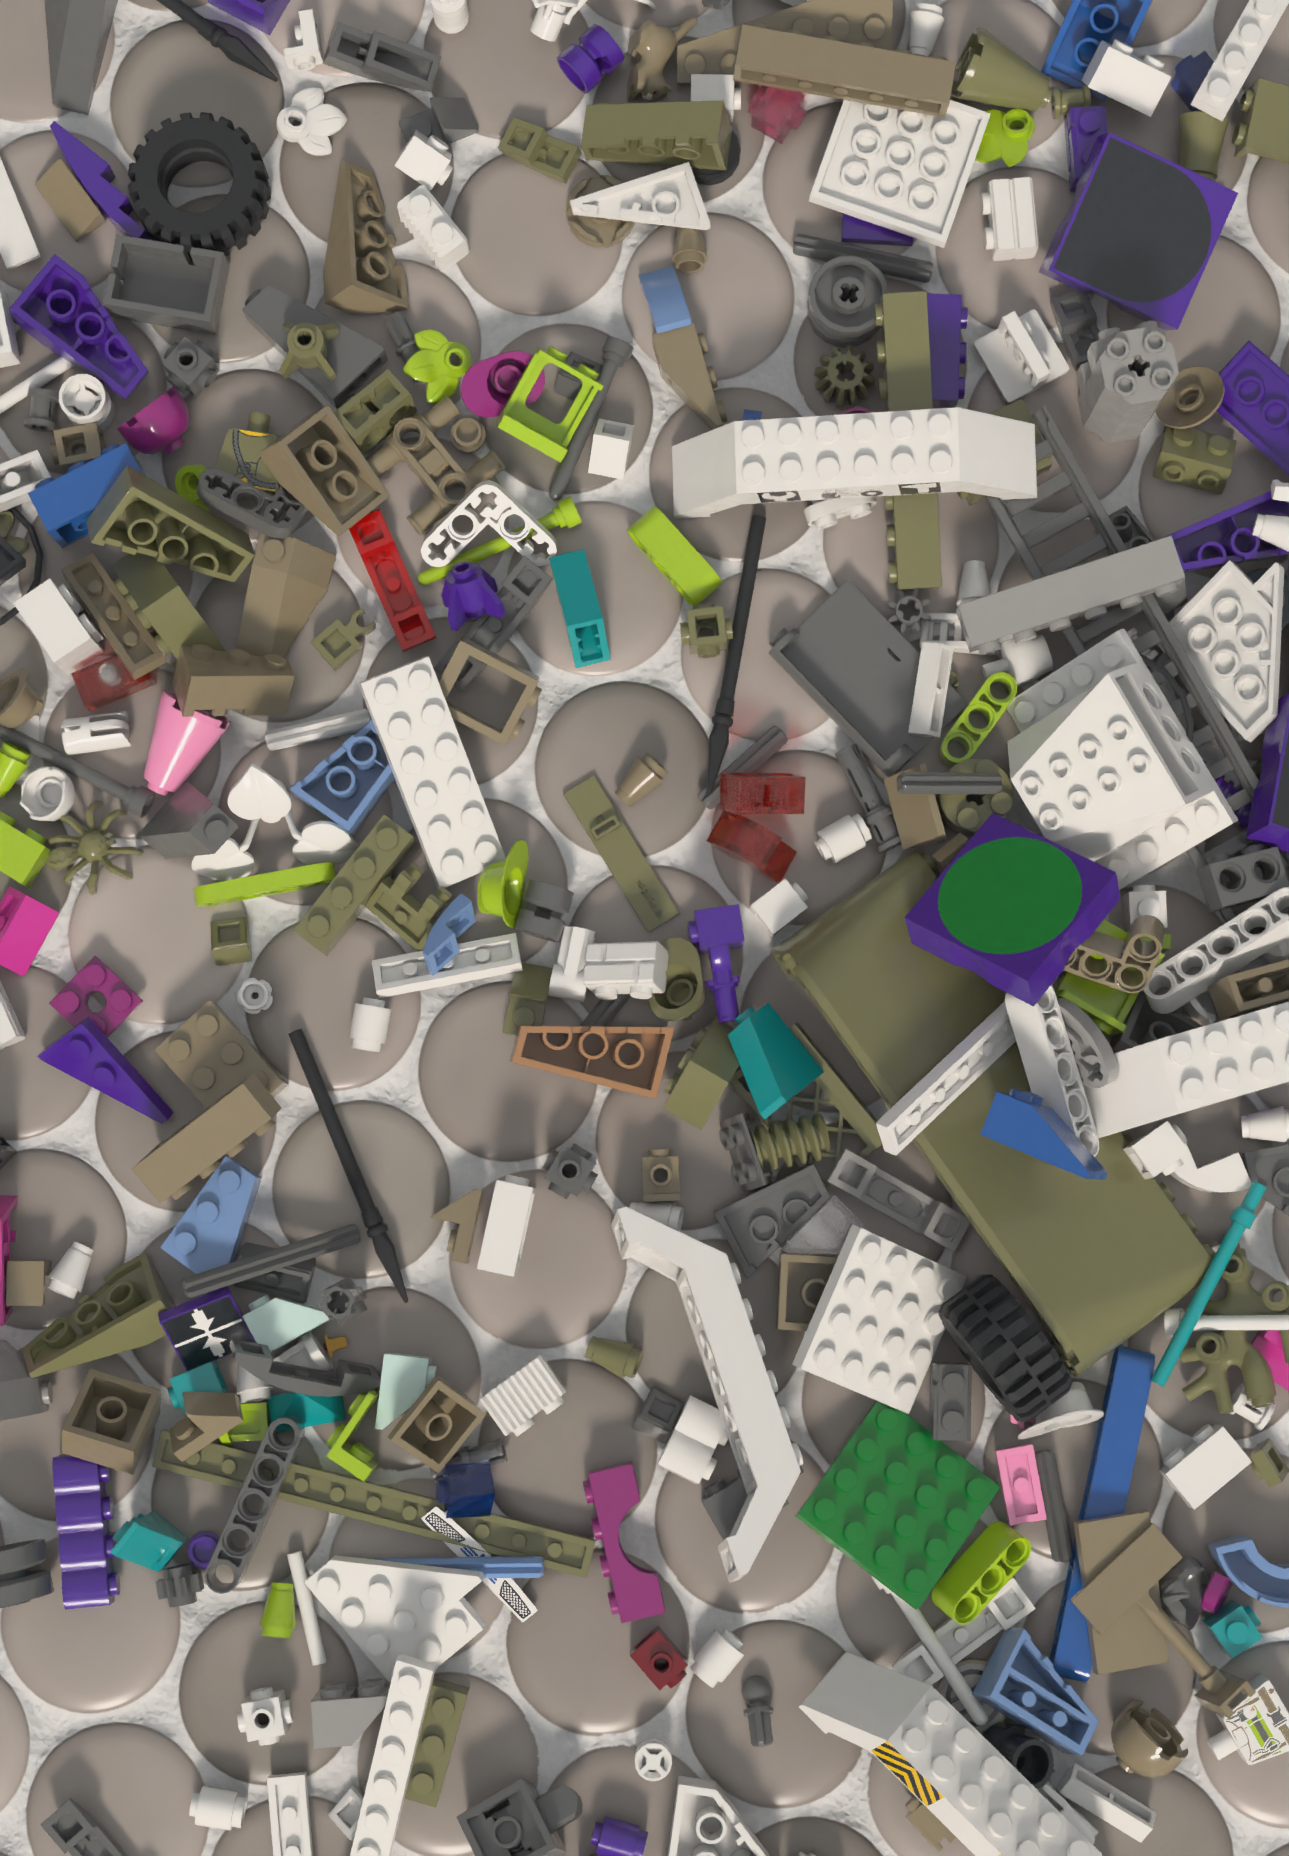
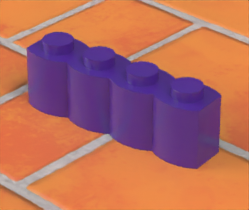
[52,1455,120,1610]

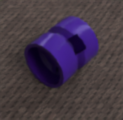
[557,24,624,94]

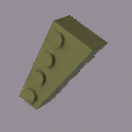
[581,100,732,171]
[86,465,255,582]

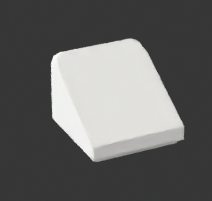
[328,1786,364,1841]

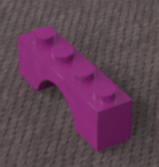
[583,1461,665,1623]

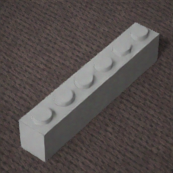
[956,536,1186,655]

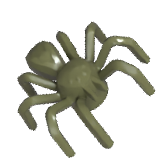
[47,801,144,895]

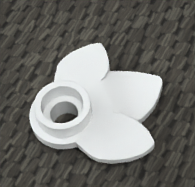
[276,87,347,156]

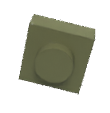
[1250,1438,1289,1488]

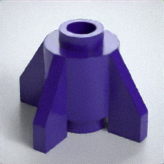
[441,562,506,631]

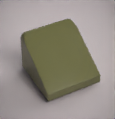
[210,917,252,966]

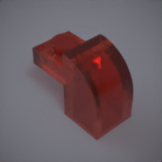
[706,809,797,883]

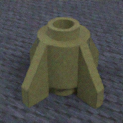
[279,321,340,382]

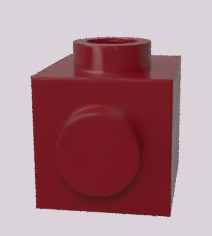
[630,1626,688,1691]

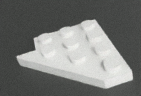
[1157,560,1284,742]
[304,1555,487,1683]

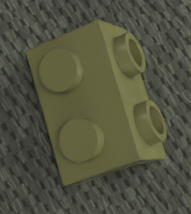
[1153,426,1237,494]

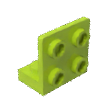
[326,1389,379,1482]

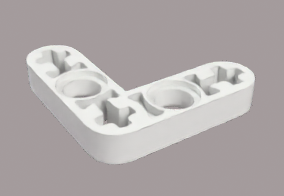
[421,480,557,567]

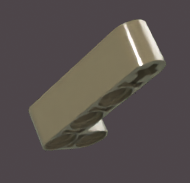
[1064,915,1165,993]

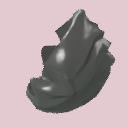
[1158,1556,1211,1630]

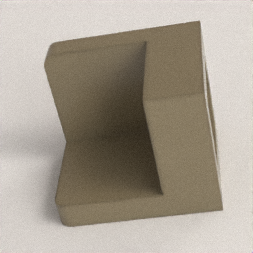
[6,1260,52,1306]

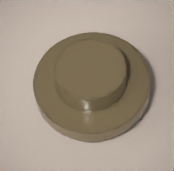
[450,417,486,453]

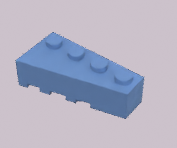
[289,719,395,837]

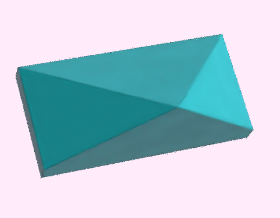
[267,1392,346,1432]

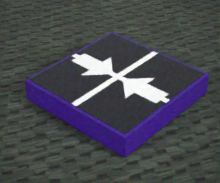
[158,1286,256,1371]

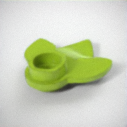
[975,109,1035,167]
[402,329,472,403]

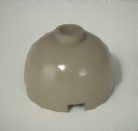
[1111,1700,1189,1778]

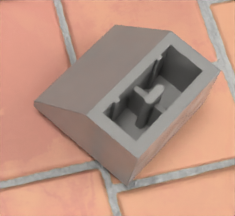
[311,1678,390,1749]

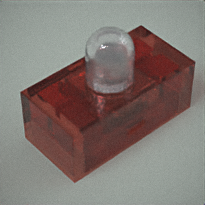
[71,654,157,712]

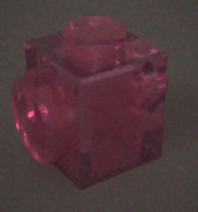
[748,85,807,144]

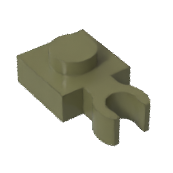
[311,609,376,672]

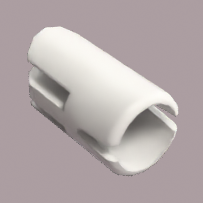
[61,711,131,755]

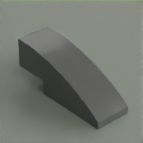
[322,22,441,92]

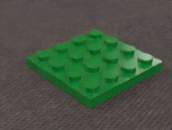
[795,1401,1000,1610]

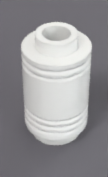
[430,0,469,34]

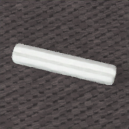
[265,709,371,751]

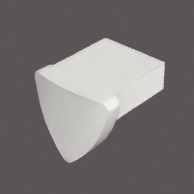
[273,1332,334,1372]

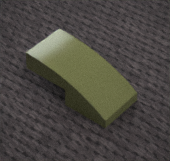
[498,117,582,184]

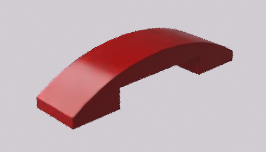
[349,509,437,653]

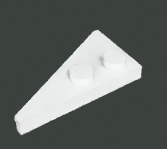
[570,162,711,230]

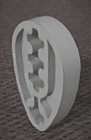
[1057,998,1119,1088]

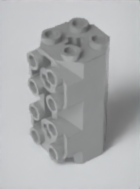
[1076,321,1179,444]

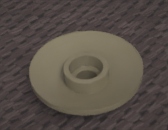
[1155,366,1225,429]

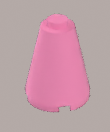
[143,690,231,796]

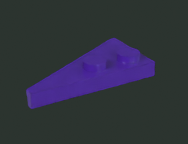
[38,1016,174,1124]

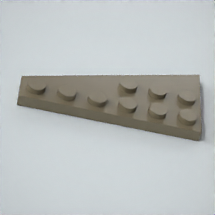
[677,0,893,83]

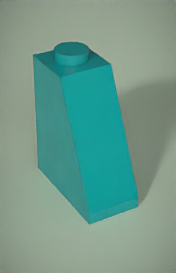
[549,549,611,668]
[728,1003,824,1120]

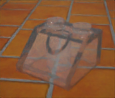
[779,1195,867,1254]

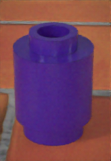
[590,1816,648,1856]

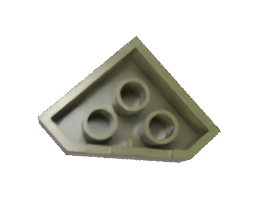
[111,552,226,669]

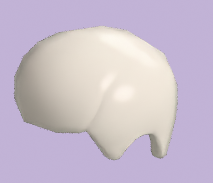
[20,766,75,821]

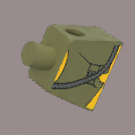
[213,412,281,496]

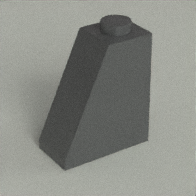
[137,780,239,859]

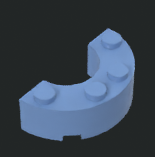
[1207,1534,1289,1608]

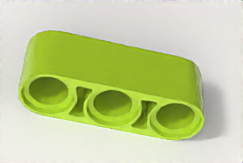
[626,506,723,606]
[939,672,1017,768]
[932,1521,1031,1625]

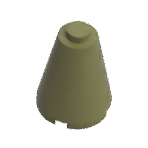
[951,27,1053,112]

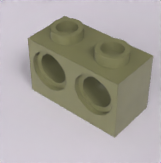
[334,369,417,456]

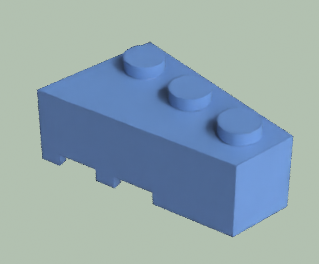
[160,1156,262,1274]
[972,1628,1099,1756]

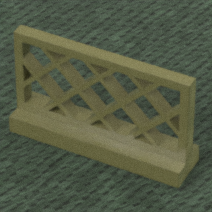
[730,1022,882,1188]

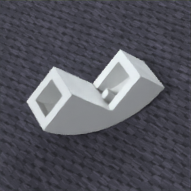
[1170,1143,1252,1193]

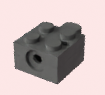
[457,1778,583,1856]

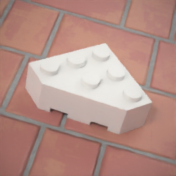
[667,1776,770,1856]

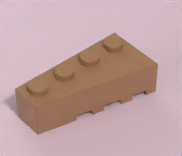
[509,1026,675,1099]

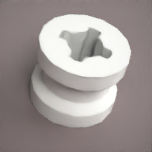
[634,1737,672,1781]

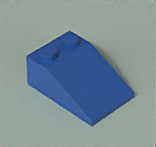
[1041,0,1153,101]
[980,1088,1108,1180]

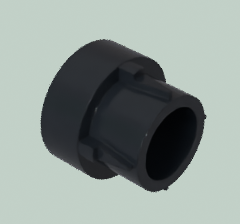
[982,1722,1055,1789]

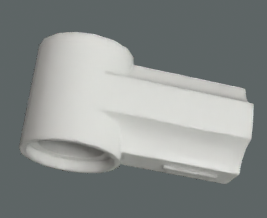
[548,926,595,1002]

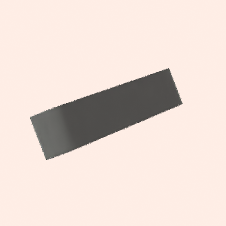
[205,1415,305,1594]

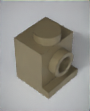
[50,422,106,473]
[642,1149,680,1202]

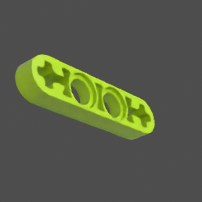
[193,862,336,907]

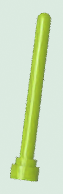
[418,497,582,585]

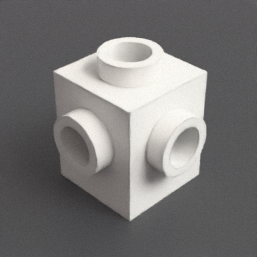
[237,1687,294,1746]

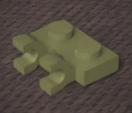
[365,862,452,951]

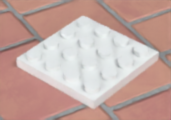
[809,100,991,248]
[792,1224,967,1414]

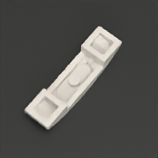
[891,1577,1036,1685]

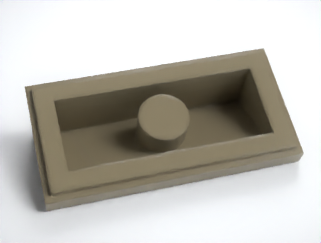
[35,158,106,242]

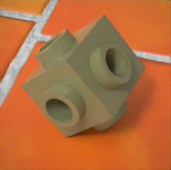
[680,603,733,658]

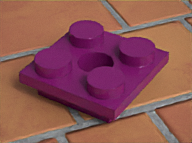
[49,955,143,1038]

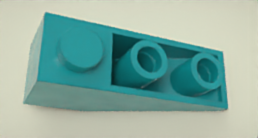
[110,1510,189,1572]

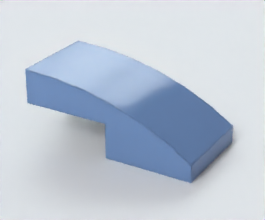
[638,266,692,334]
[423,893,476,975]

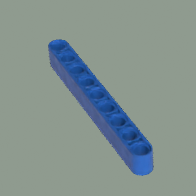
[1049,1345,1155,1683]

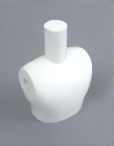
[982,635,1053,687]

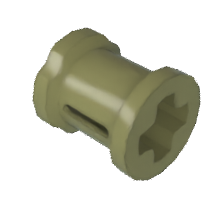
[1051,84,1091,119]

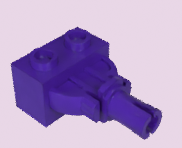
[688,904,745,1023]

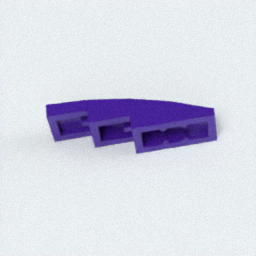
[50,121,151,240]

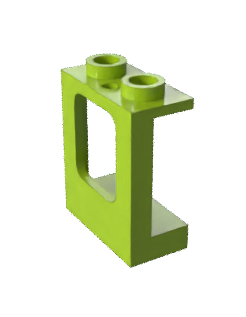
[496,345,604,463]

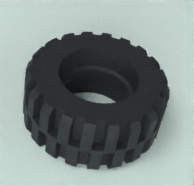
[128,112,271,257]
[938,1274,1072,1422]

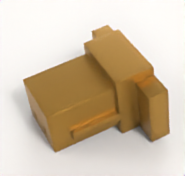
[323,1335,348,1357]

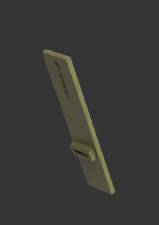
[563,775,680,933]

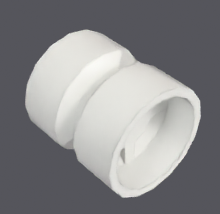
[59,374,115,430]

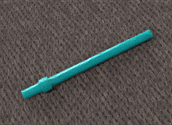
[1150,1181,1267,1387]

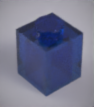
[1170,50,1214,112]
[436,1463,495,1519]

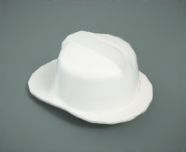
[1018,1382,1104,1439]

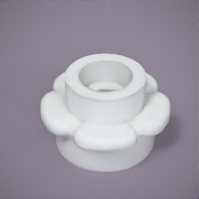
[237,978,273,1014]

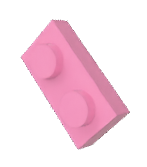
[994,1444,1047,1526]

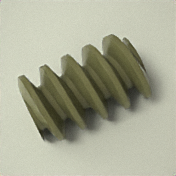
[748,1113,830,1172]

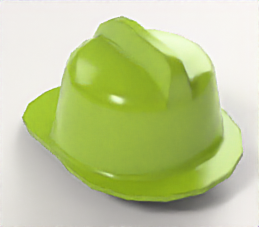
[478,839,529,928]

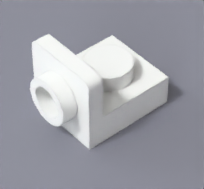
[283,9,323,71]

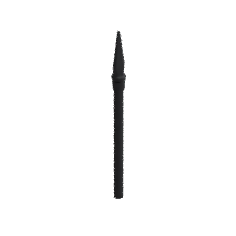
[157,0,278,82]
[707,515,766,795]
[288,1029,408,1303]

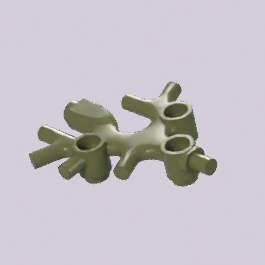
[1180,1233,1289,1414]

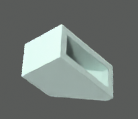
[242,1294,333,1353]
[375,1352,437,1430]

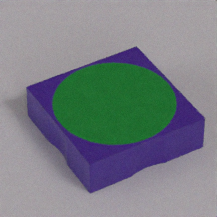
[904,813,1121,1007]

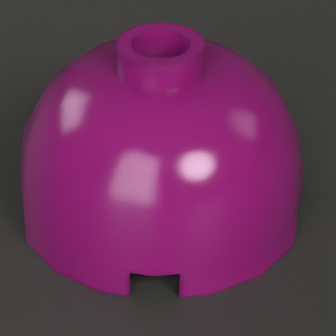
[117,386,190,455]

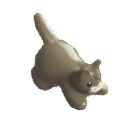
[627,17,698,101]

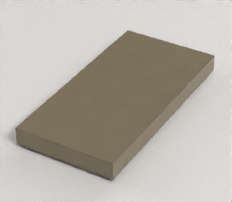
[1074,1510,1169,1675]

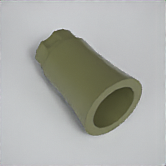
[1178,111,1229,182]

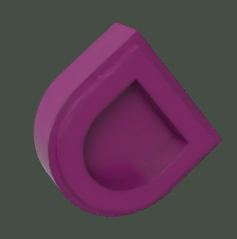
[1201,1572,1233,1615]

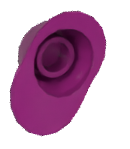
[461,350,545,418]

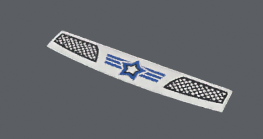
[421,1506,538,1622]

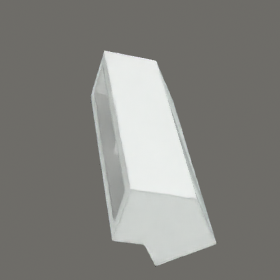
[908,642,954,738]
[1056,1763,1156,1843]

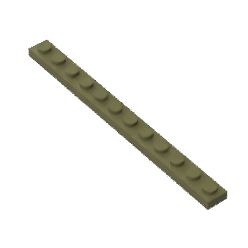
[152,1429,596,1578]

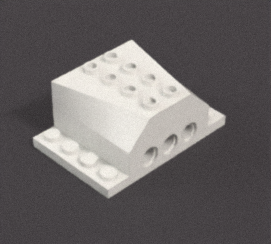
[1007,628,1238,890]

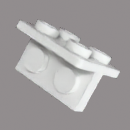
[973,309,1069,404]

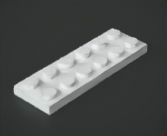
[358,656,506,888]

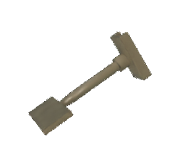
[1070,1523,1256,1718]

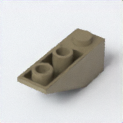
[652,322,727,430]

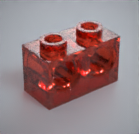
[720,773,806,814]

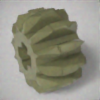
[814,345,875,408]

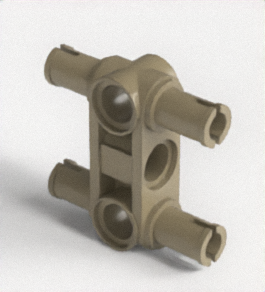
[366,396,505,536]

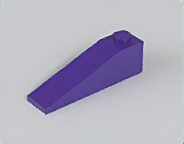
[9,254,148,400]

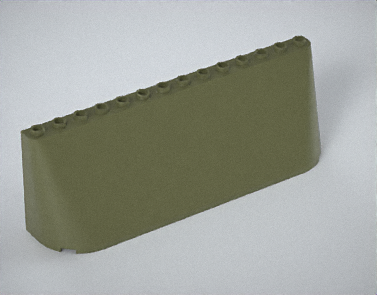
[770,850,1216,1376]

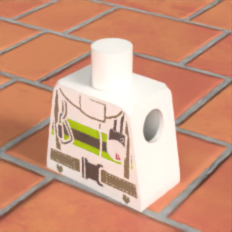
[1206,1674,1289,1765]

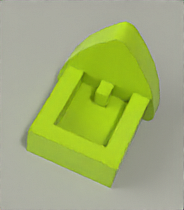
[219,1401,270,1446]

